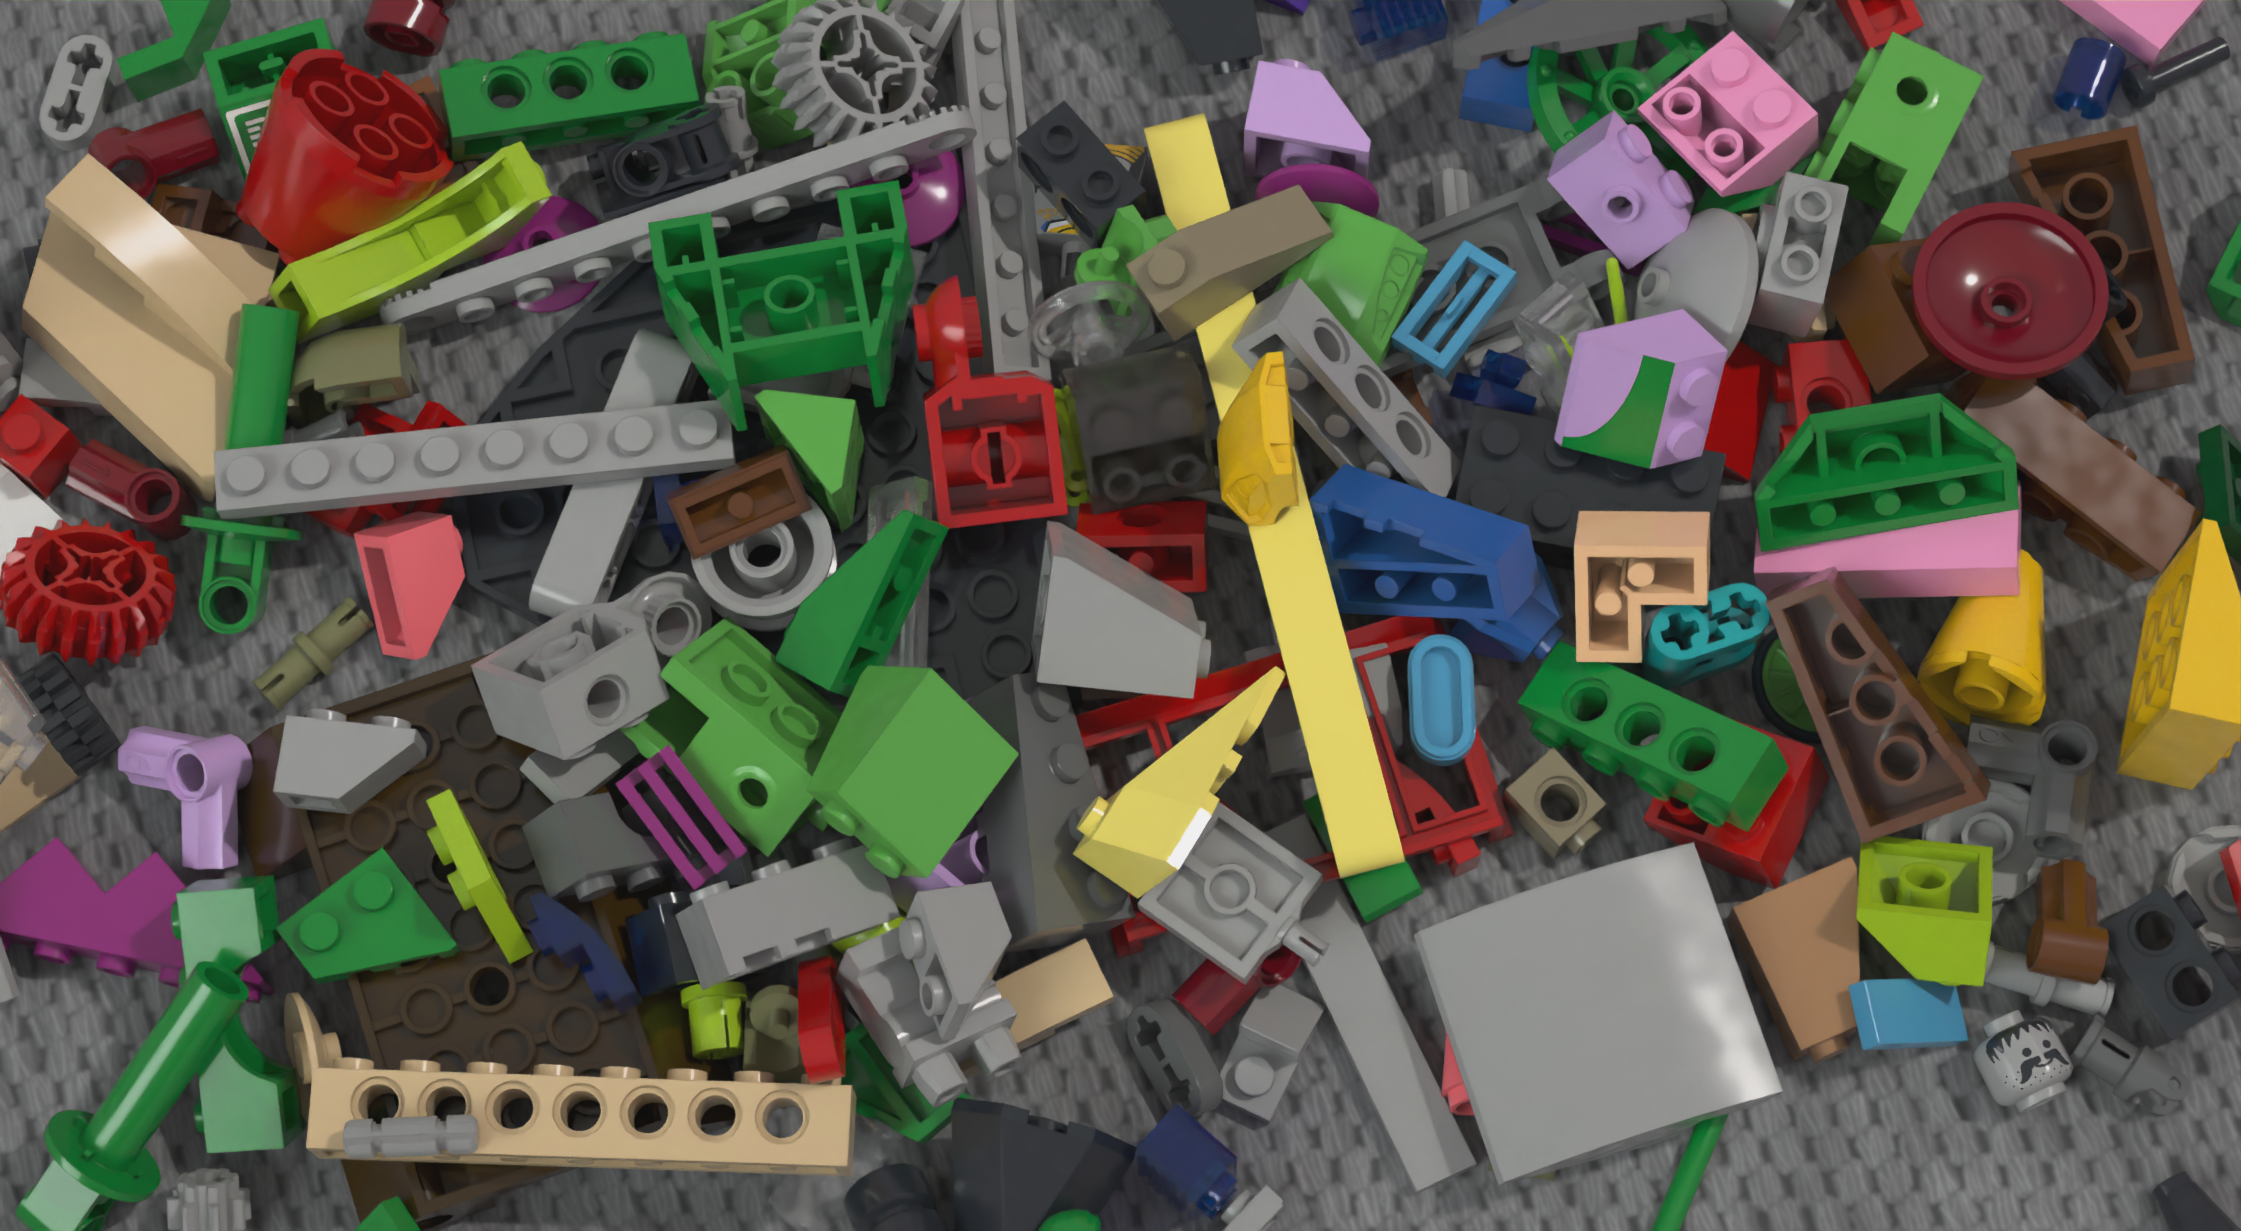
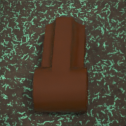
[2026,859,2109,986]

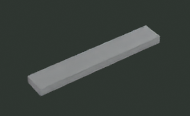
[1264,814,1477,1195]

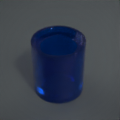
[2053,37,2127,120]

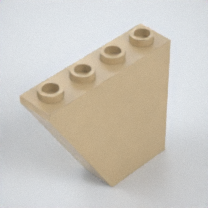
[21,212,280,502]

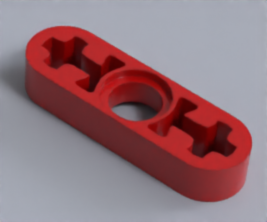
[798,954,846,1084]

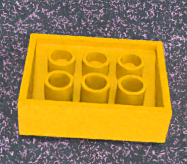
[2116,519,2241,790]

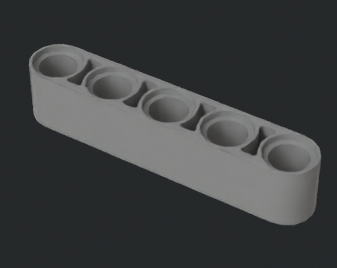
[529,328,700,618]

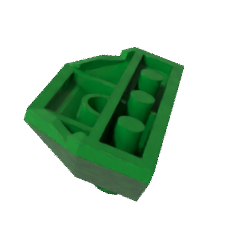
[1754,393,2019,552]

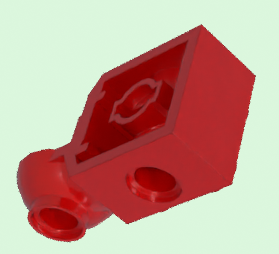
[912,275,1068,529]

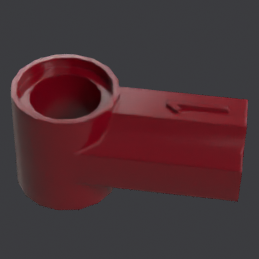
[88,108,220,199]
[65,438,198,541]
[1172,945,1302,1036]

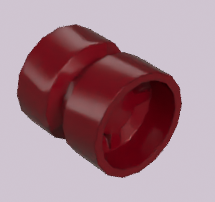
[363,0,456,57]

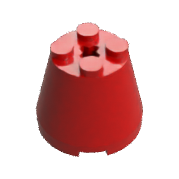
[235,49,454,265]

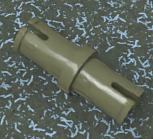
[252,596,375,712]

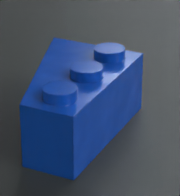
[1309,463,1541,621]

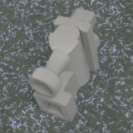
[835,927,1022,1108]

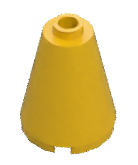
[1917,549,2047,726]

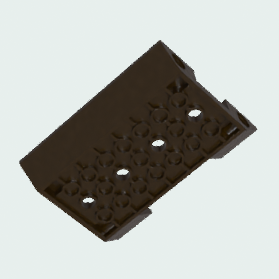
[237,652,736,1231]

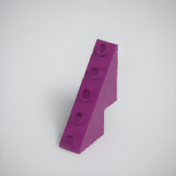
[0,837,275,1004]

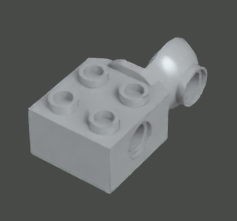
[471,571,712,760]

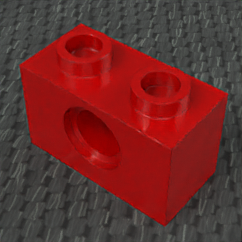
[1772,339,1872,455]
[1076,501,1209,592]

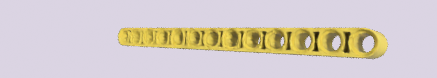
[1144,113,1405,879]

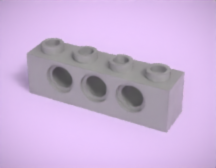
[1231,278,1462,498]

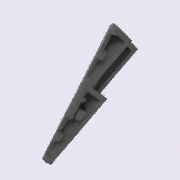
[1453,0,1727,70]

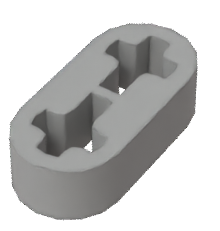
[39,35,119,151]

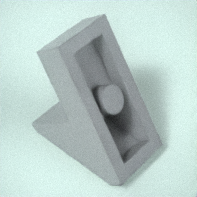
[1220,985,1326,1125]

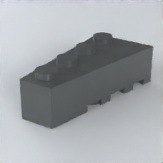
[966,673,1136,953]

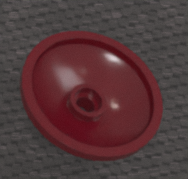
[1911,202,2109,380]

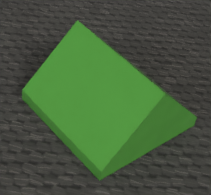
[754,389,865,533]

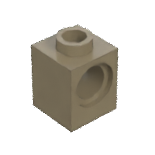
[1502,747,1607,859]

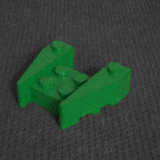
[648,180,915,431]

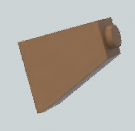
[1726,856,1860,1064]

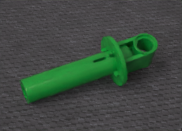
[181,304,304,634]
[15,961,249,1231]

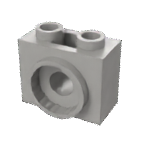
[1747,171,1849,337]

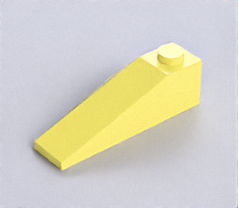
[1073,666,1286,898]

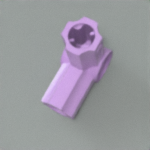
[118,726,253,870]

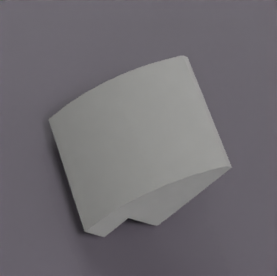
[1414,842,1783,1186]

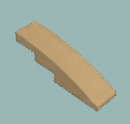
[45,153,254,377]
[957,938,1114,1079]

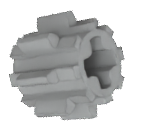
[166,1168,251,1231]

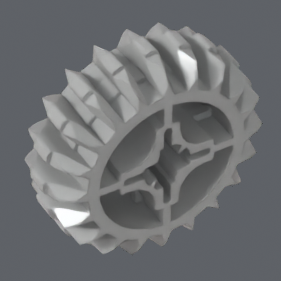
[771,0,938,147]

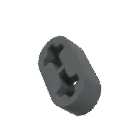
[1127,998,1223,1120]

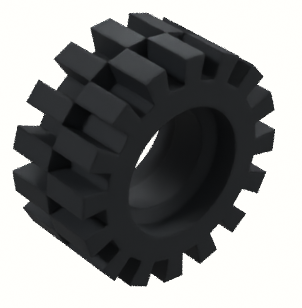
[10,653,122,776]

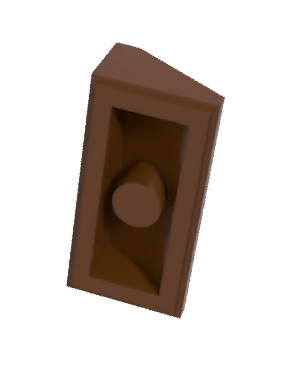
[665,445,812,560]

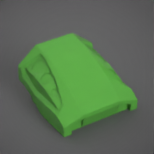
[702,0,814,149]
[1272,201,1429,368]

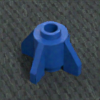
[1448,553,1566,663]

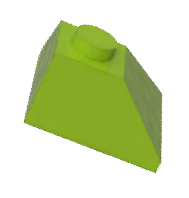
[1856,836,1993,987]

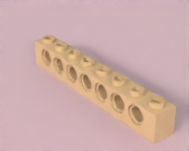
[306,1057,857,1176]

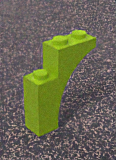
[268,141,552,344]

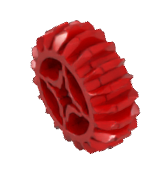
[0,518,176,667]

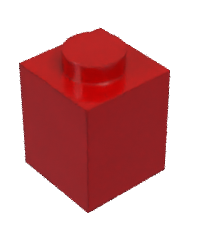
[0,394,83,499]

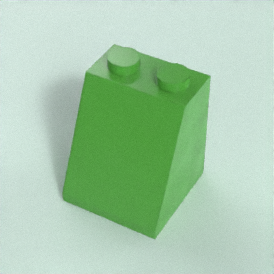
[806,665,1019,878]

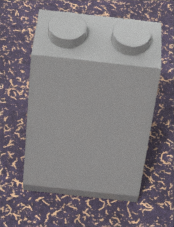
[1031,521,1211,699]

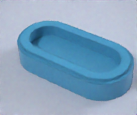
[1407,634,1476,766]

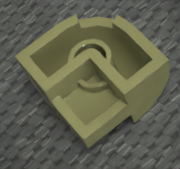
[287,322,420,428]

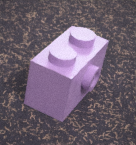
[1547,110,1695,270]

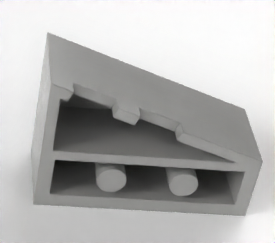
[675,837,900,990]

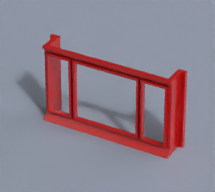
[1075,616,1514,958]

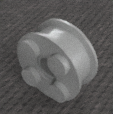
[691,495,837,632]

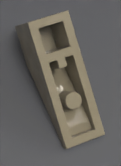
[1126,184,1334,342]

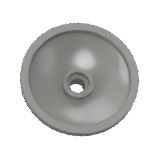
[1631,208,1759,362]

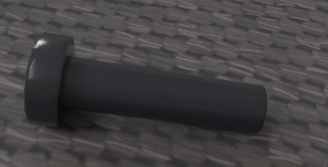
[2120,37,2230,108]

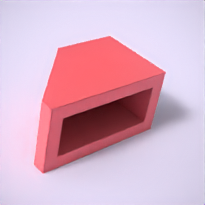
[354,511,465,660]

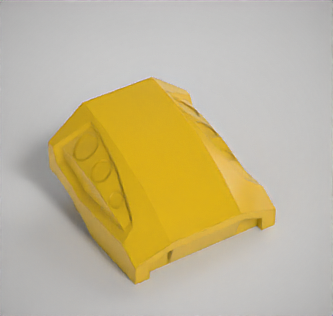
[1217,351,1299,526]

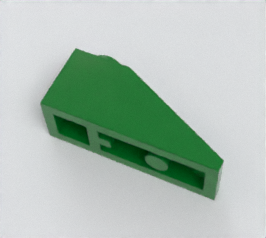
[774,509,949,698]

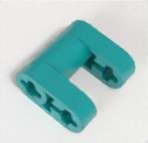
[1637,582,1770,689]

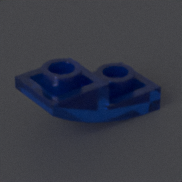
[527,892,644,1014]

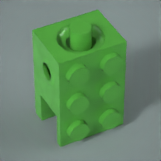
[1804,32,1984,248]
[619,616,842,857]

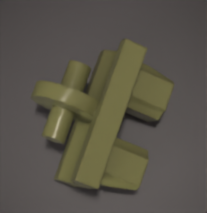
[743,984,806,1083]

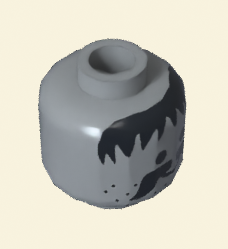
[1973,1010,2073,1113]

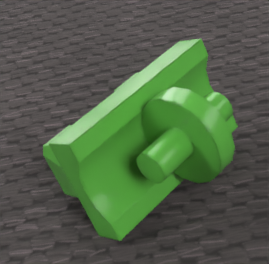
[1074,204,1177,328]

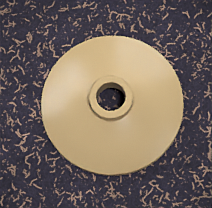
[284,992,342,1123]

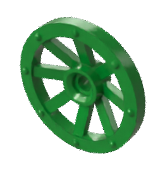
[1527,24,1709,183]

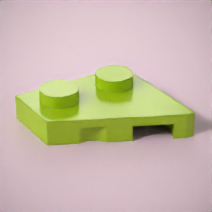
[426,789,533,964]

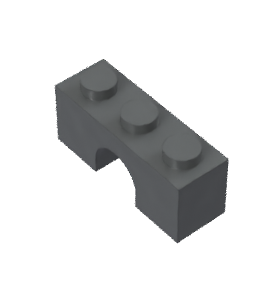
[522,780,728,902]

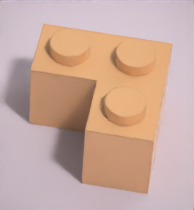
[1574,511,1710,663]

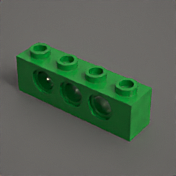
[439,31,699,163]
[1517,640,1789,832]

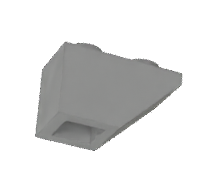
[273,709,427,814]
[899,881,1012,1041]

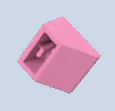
[1637,31,1819,197]

